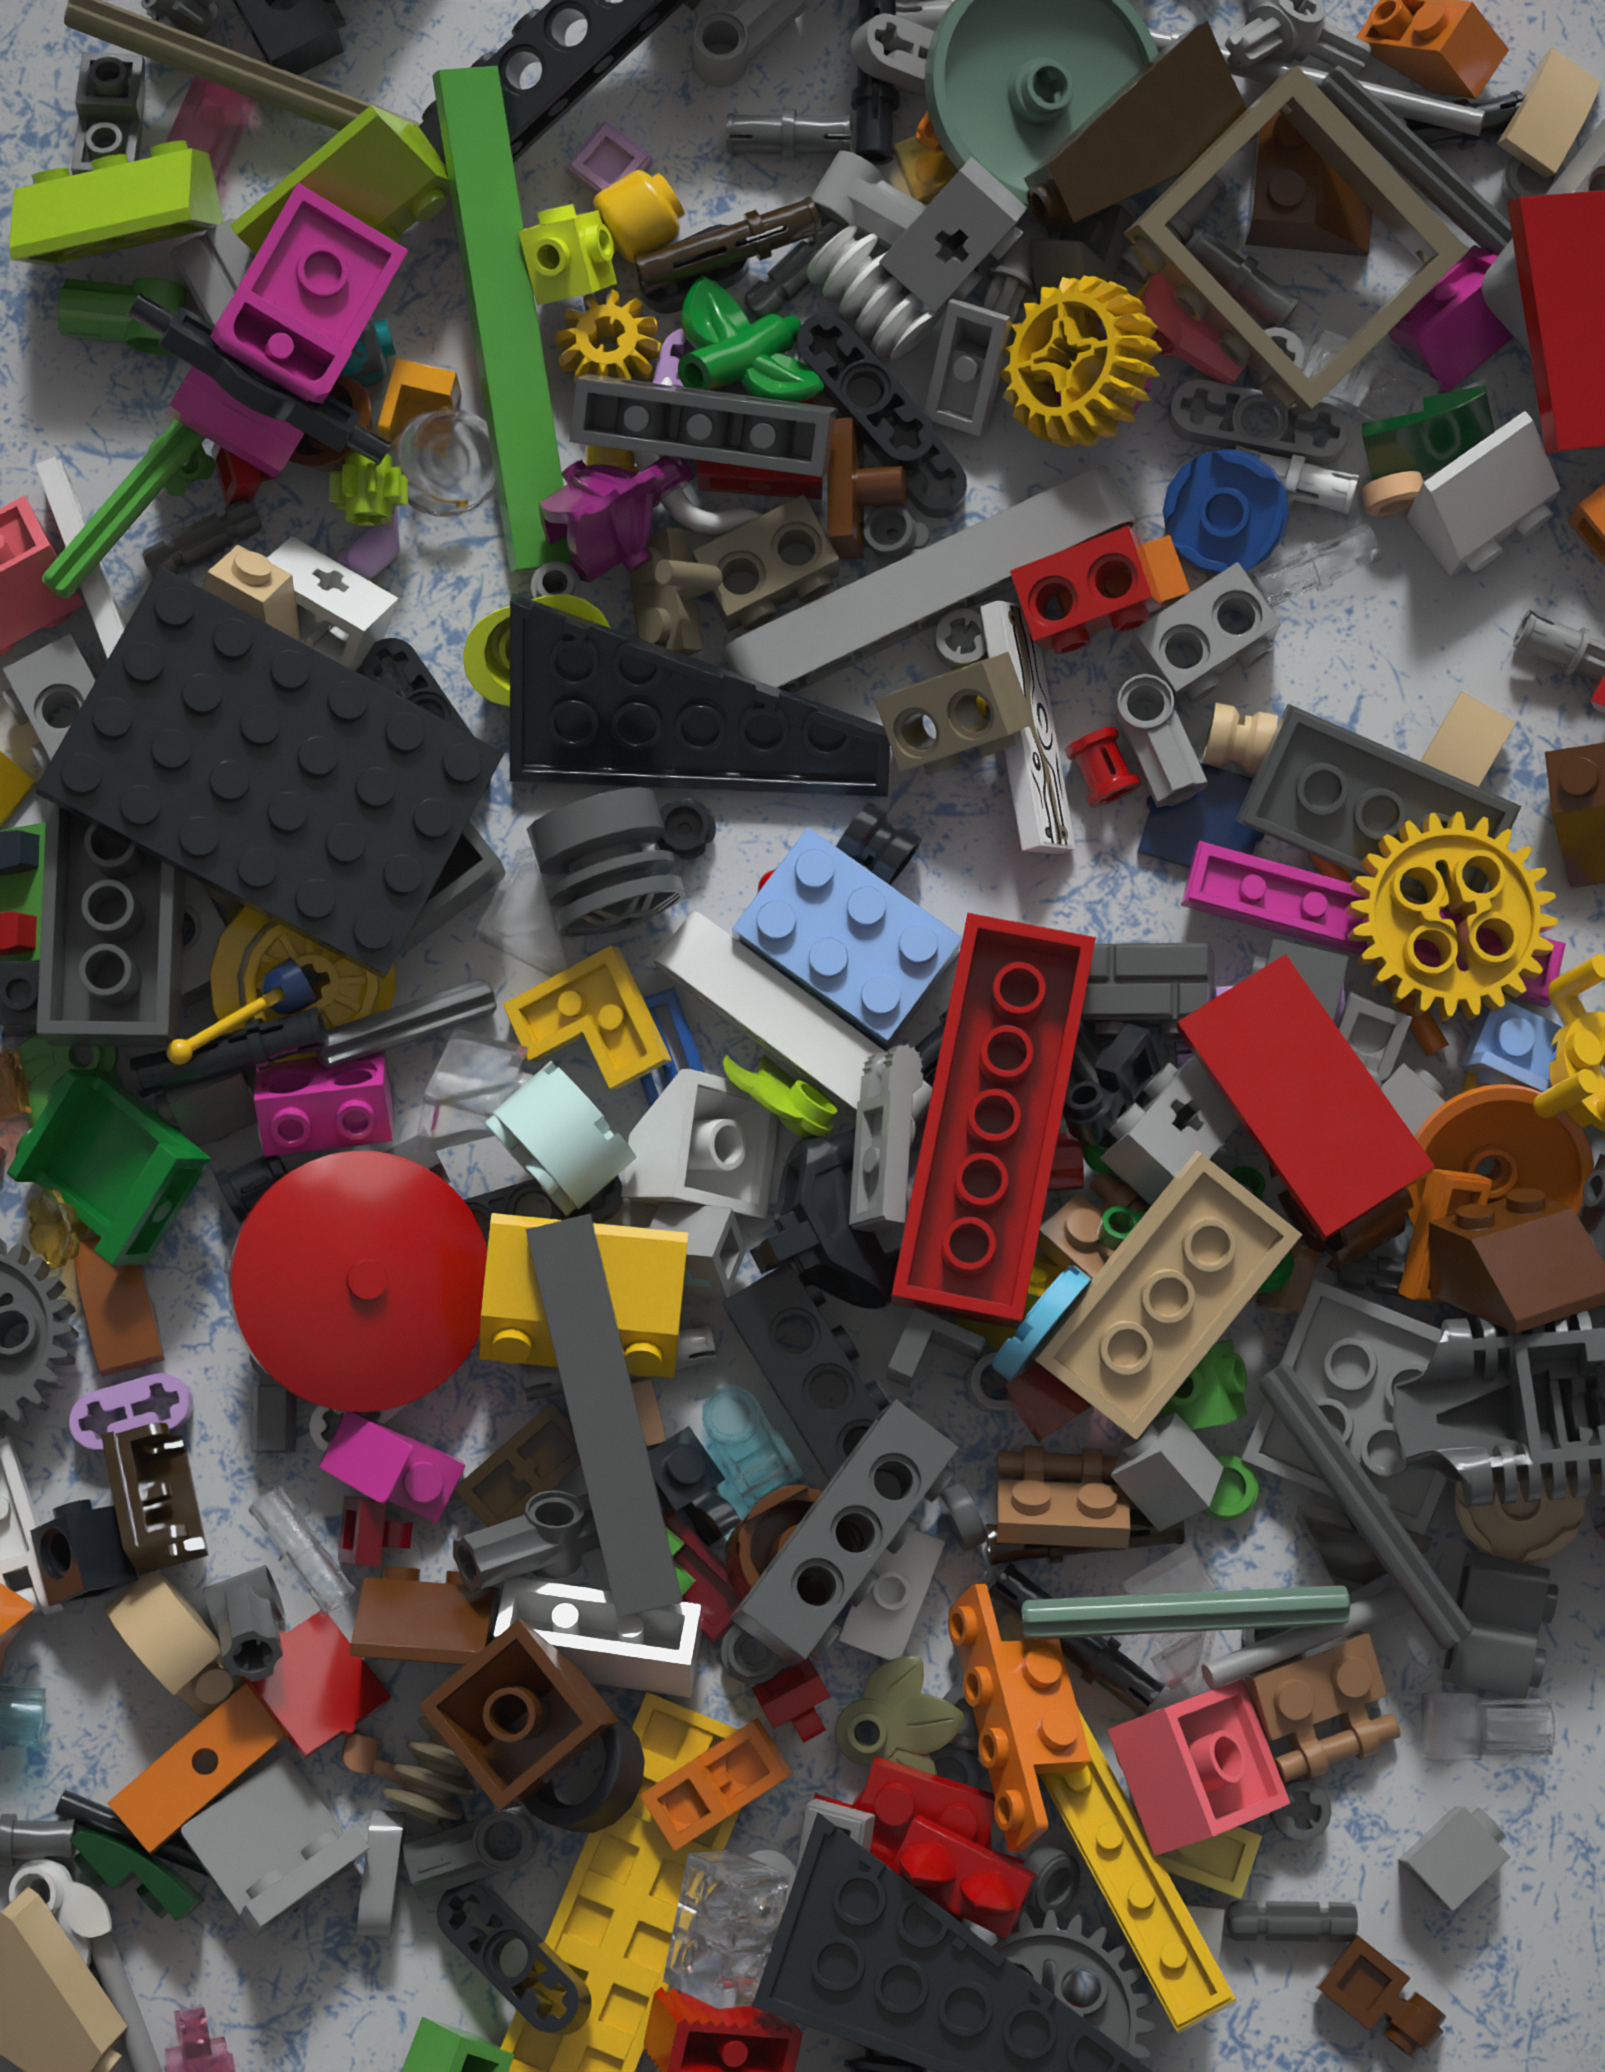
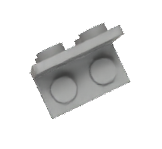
[180,1755,370,1939]

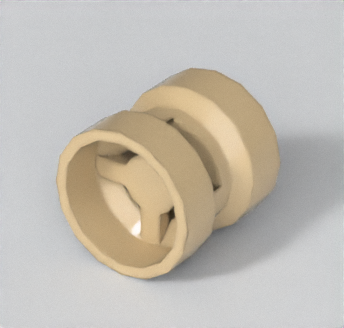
[1203,702,1278,775]

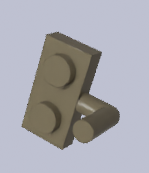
[629,527,723,656]

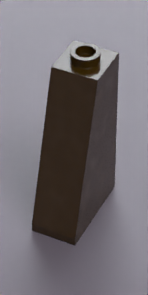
[1024,21,1259,235]

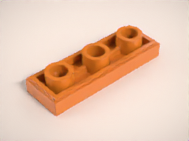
[107,1683,287,1855]

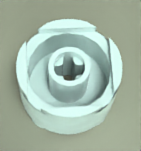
[485,1061,637,1216]

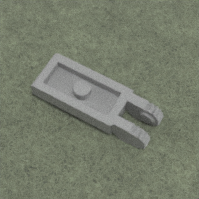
[849,1044,924,1232]

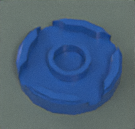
[1162,449,1290,574]

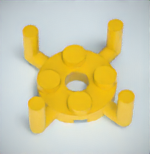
[1533,954,1605,1139]

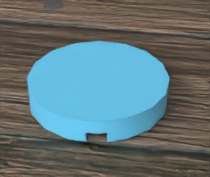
[991,1265,1092,1381]

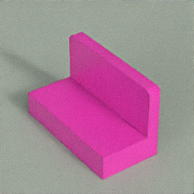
[1388,245,1514,392]

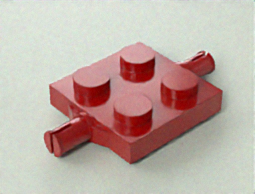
[813,1756,1026,1923]

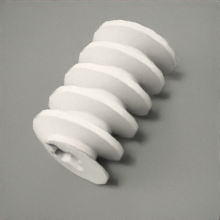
[806,225,943,361]

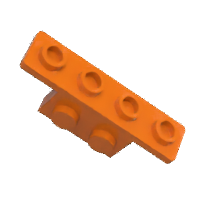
[948,1584,1091,1852]

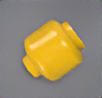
[593,170,685,263]

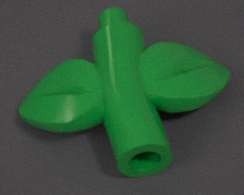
[678,275,824,403]

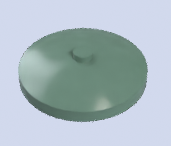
[924,0,1158,213]

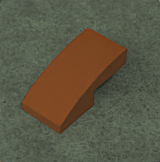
[71,1236,165,1377]

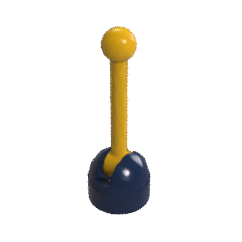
[166,957,317,1065]

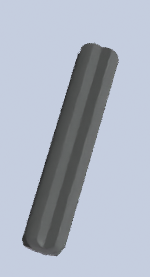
[315,979,497,1069]

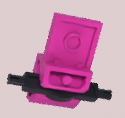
[127,183,408,478]

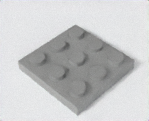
[1242,1279,1448,1536]

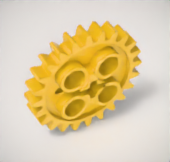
[1346,812,1558,1021]

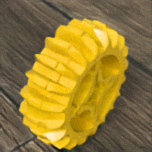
[998,275,1163,448]

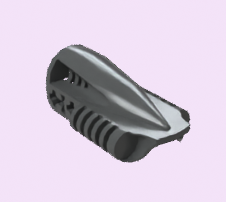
[1393,1310,1605,1507]

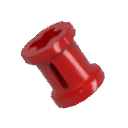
[1064,727,1142,808]

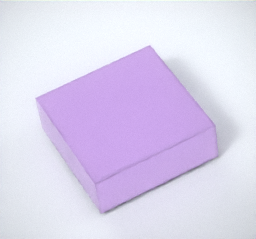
[566,121,653,196]

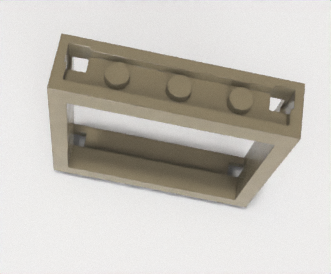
[1123,65,1469,416]

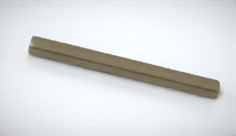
[64,0,420,131]

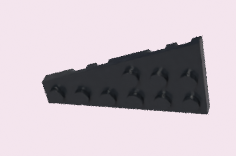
[509,593,890,797]
[752,1812,1153,2072]

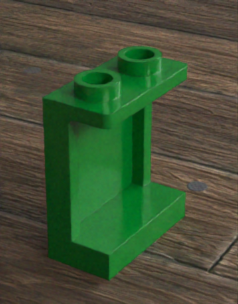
[7,1069,212,1265]

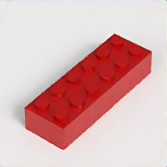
[891,912,1096,1329]

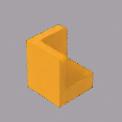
[377,358,462,460]

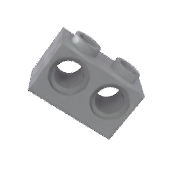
[1129,562,1281,704]

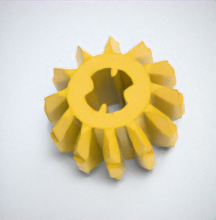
[555,289,661,387]

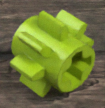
[329,452,408,526]

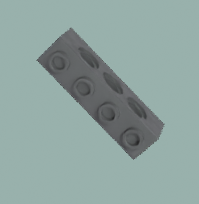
[569,374,837,477]
[730,1399,959,1667]

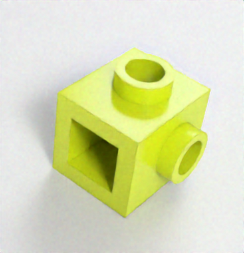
[518,204,617,305]

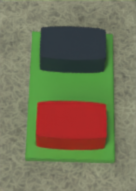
[0,822,46,962]

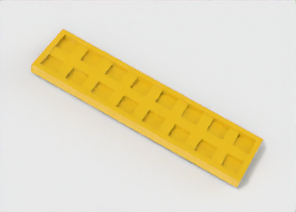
[501,1692,741,2072]

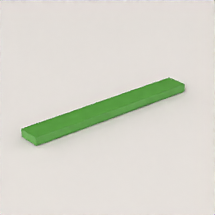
[432,66,573,573]

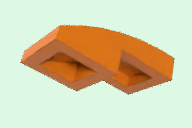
[639,1717,793,1852]

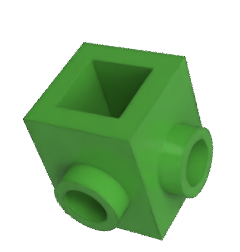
[1160,1339,1247,1430]

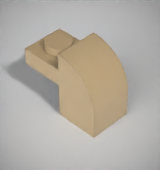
[104,1570,245,1719]

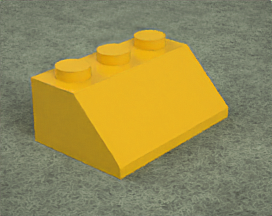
[479,1213,688,1379]

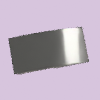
[71,52,145,175]

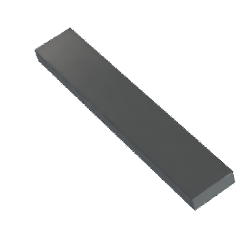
[526,1214,683,1618]

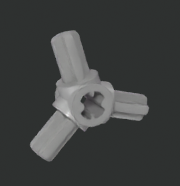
[1225,0,1371,75]

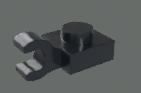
[648,1426,740,1547]

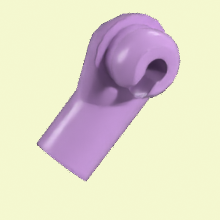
[335,506,400,580]

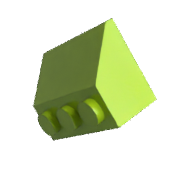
[229,105,451,254]
[9,140,224,266]

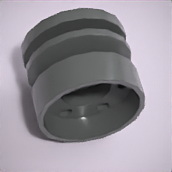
[527,787,686,937]

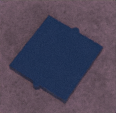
[1137,762,1265,868]

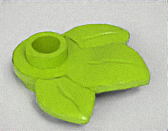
[722,1055,838,1138]

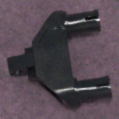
[750,1126,901,1309]

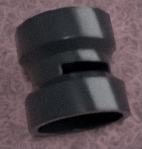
[836,802,922,886]

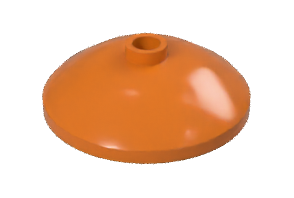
[1406,1084,1594,1229]

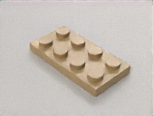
[1031,1150,1302,1440]

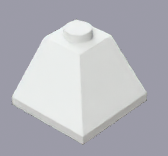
[621,1069,779,1219]

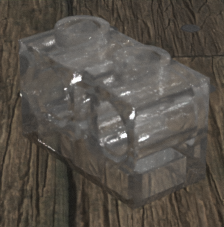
[662,1850,790,2009]

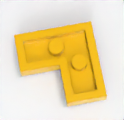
[502,945,672,1090]

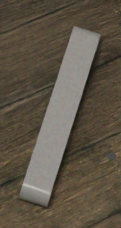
[721,466,1136,693]

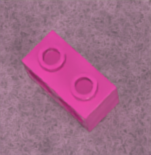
[254,1051,394,1157]

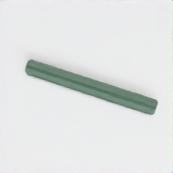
[1021,1585,1350,1639]

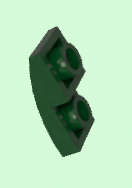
[1362,385,1495,481]
[69,1829,205,1921]

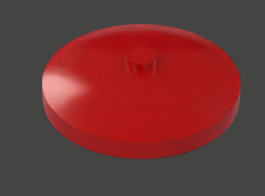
[229,1151,488,1412]

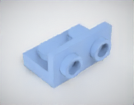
[1459,999,1601,1092]

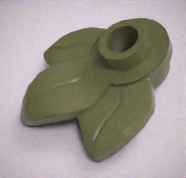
[835,1656,965,1775]

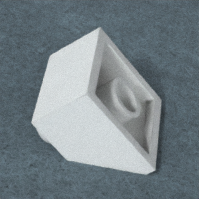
[1406,411,1561,577]

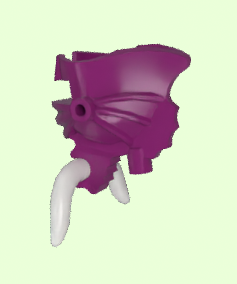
[539,377,763,583]

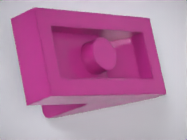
[318,1412,466,1523]

